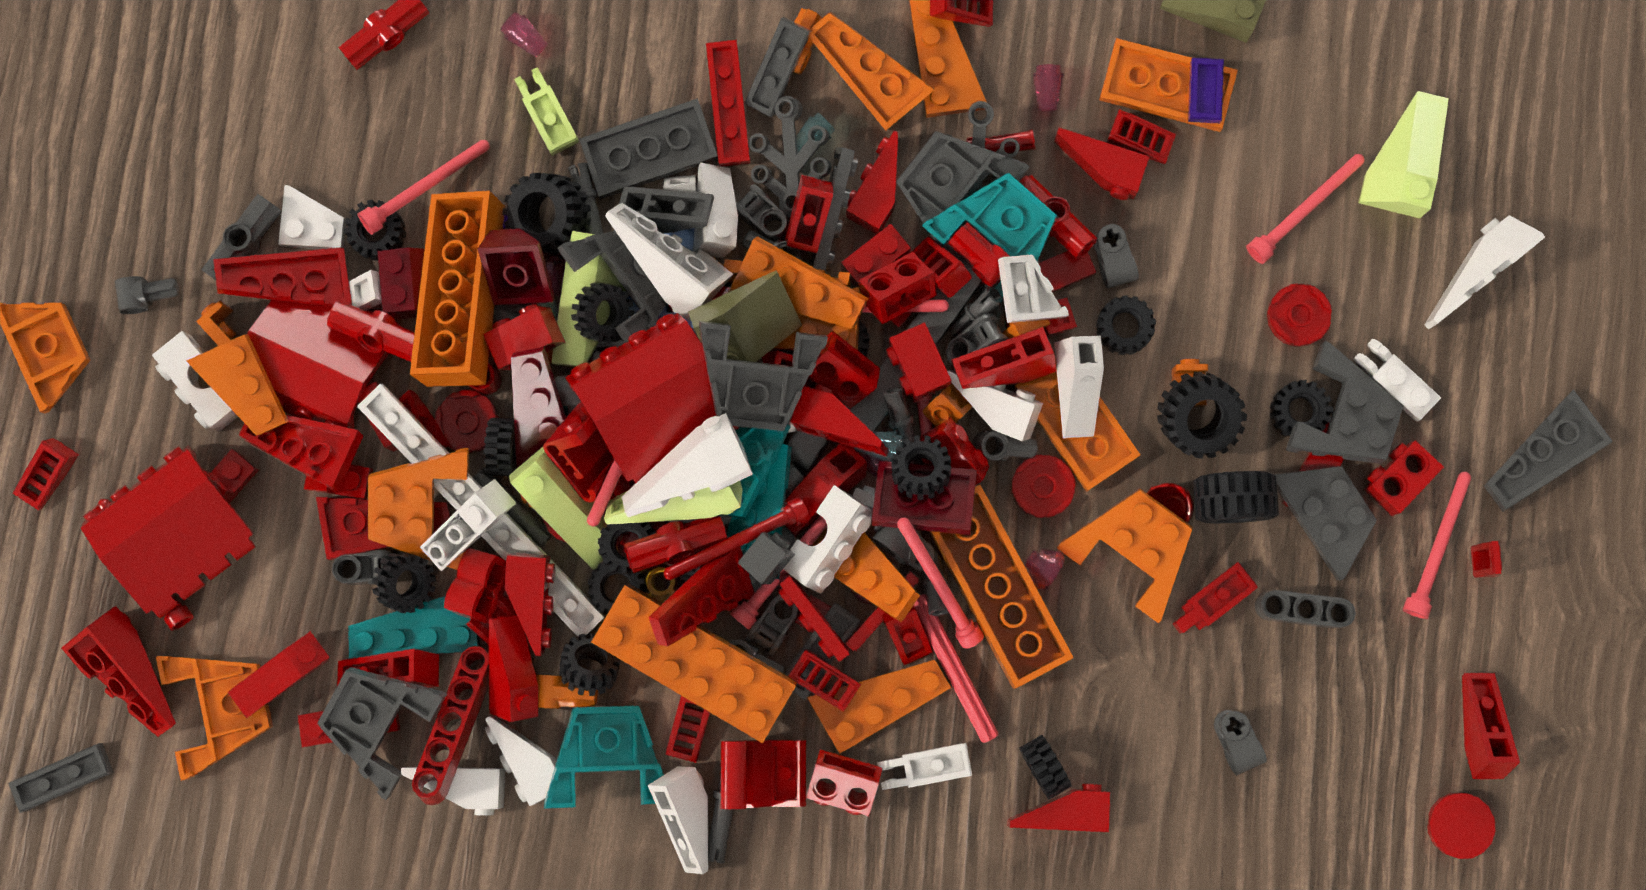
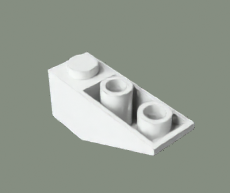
[1054,336,1104,438]
[947,370,1043,441]
[420,479,516,571]
[485,716,557,806]

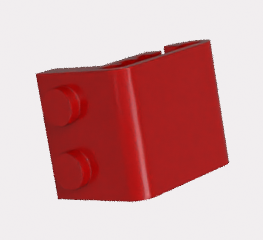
[543,402,614,503]
[720,740,806,809]

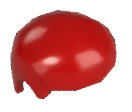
[1147,483,1195,523]

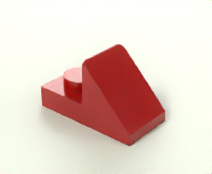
[203,449,259,503]
[304,465,373,500]
[882,606,933,665]

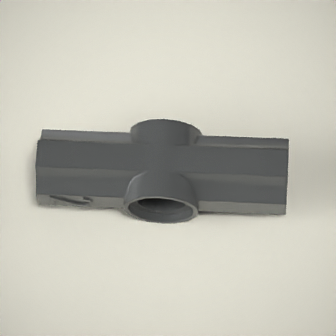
[201,194,282,280]

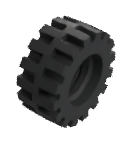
[1096,295,1156,355]
[588,562,647,614]

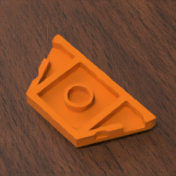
[0,303,91,414]

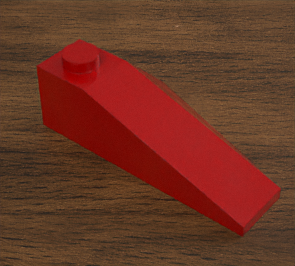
[61,606,176,737]

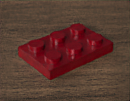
[871,461,977,535]

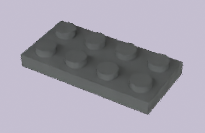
[579,98,718,199]

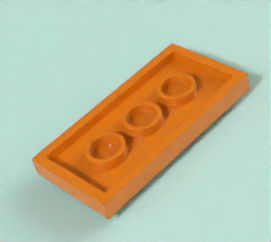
[1099,38,1238,132]
[1014,358,1141,492]

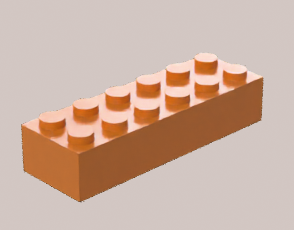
[410,191,505,387]
[929,484,1074,689]
[591,583,797,743]

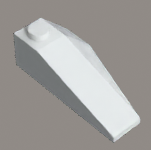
[605,203,733,321]
[1424,215,1545,329]
[622,413,753,517]

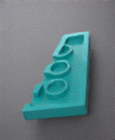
[726,444,792,580]
[348,596,480,658]

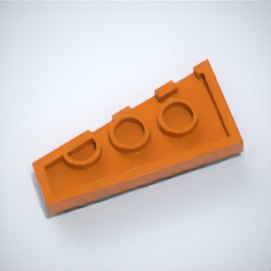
[809,12,935,131]
[812,528,920,622]
[807,660,951,754]

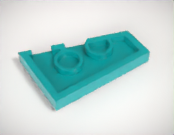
[719,424,791,519]

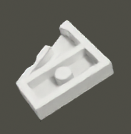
[278,185,346,249]
[998,255,1069,323]

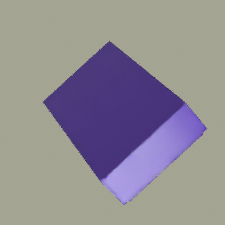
[1188,58,1224,124]

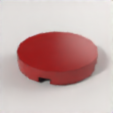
[1267,283,1332,347]
[435,390,499,454]
[1011,455,1075,518]
[1427,793,1496,859]

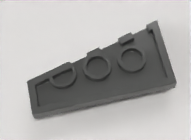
[810,147,858,271]
[1484,389,1613,512]

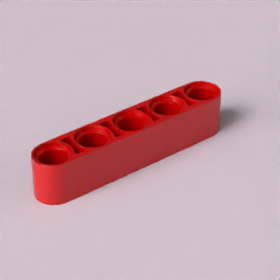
[412,646,489,805]

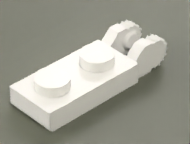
[1354,339,1441,422]
[877,743,972,790]

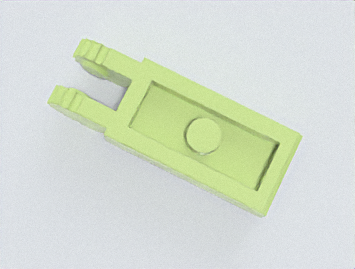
[514,67,579,156]

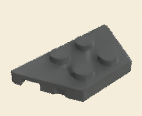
[1274,466,1377,581]

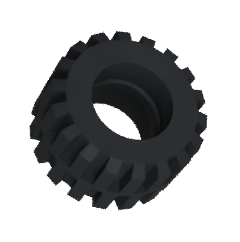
[503,173,591,253]
[1157,371,1247,459]
[1193,471,1279,523]

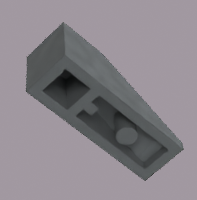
[619,186,714,234]

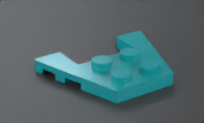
[922,173,1057,297]
[544,706,664,809]

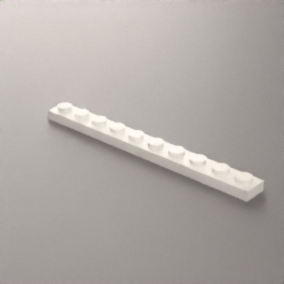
[357,384,605,637]

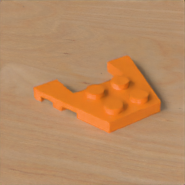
[368,448,469,570]
[1057,489,1193,624]
[156,656,273,781]

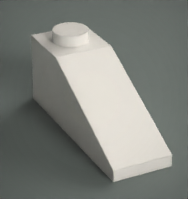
[693,162,738,258]
[648,766,708,874]
[401,767,505,815]

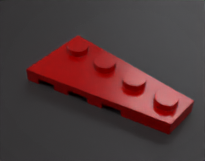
[213,247,352,307]
[239,415,363,493]
[316,497,452,560]
[648,547,755,647]

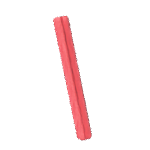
[913,594,998,743]

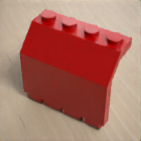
[247,300,399,429]
[565,313,739,484]
[81,445,256,619]

